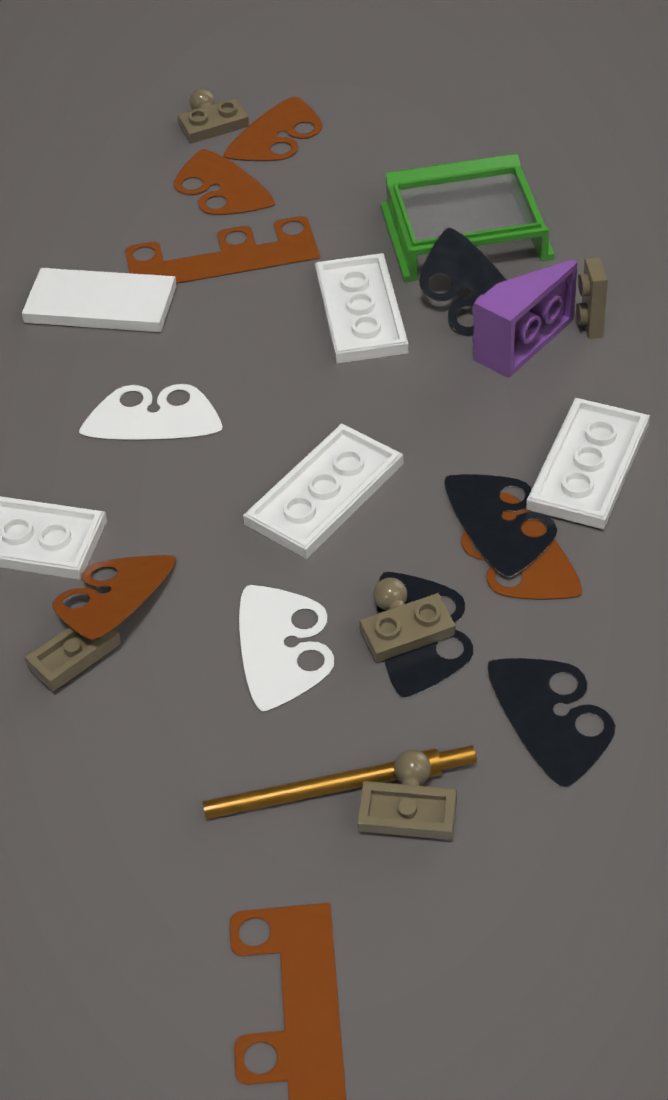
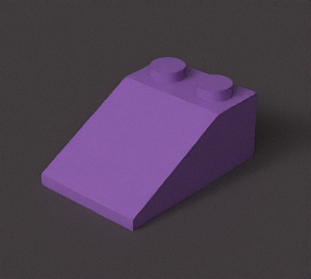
[472,259,578,378]

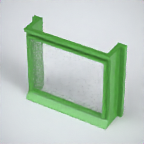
[380,153,555,282]

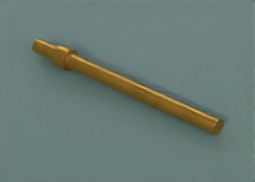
[203,745,477,819]

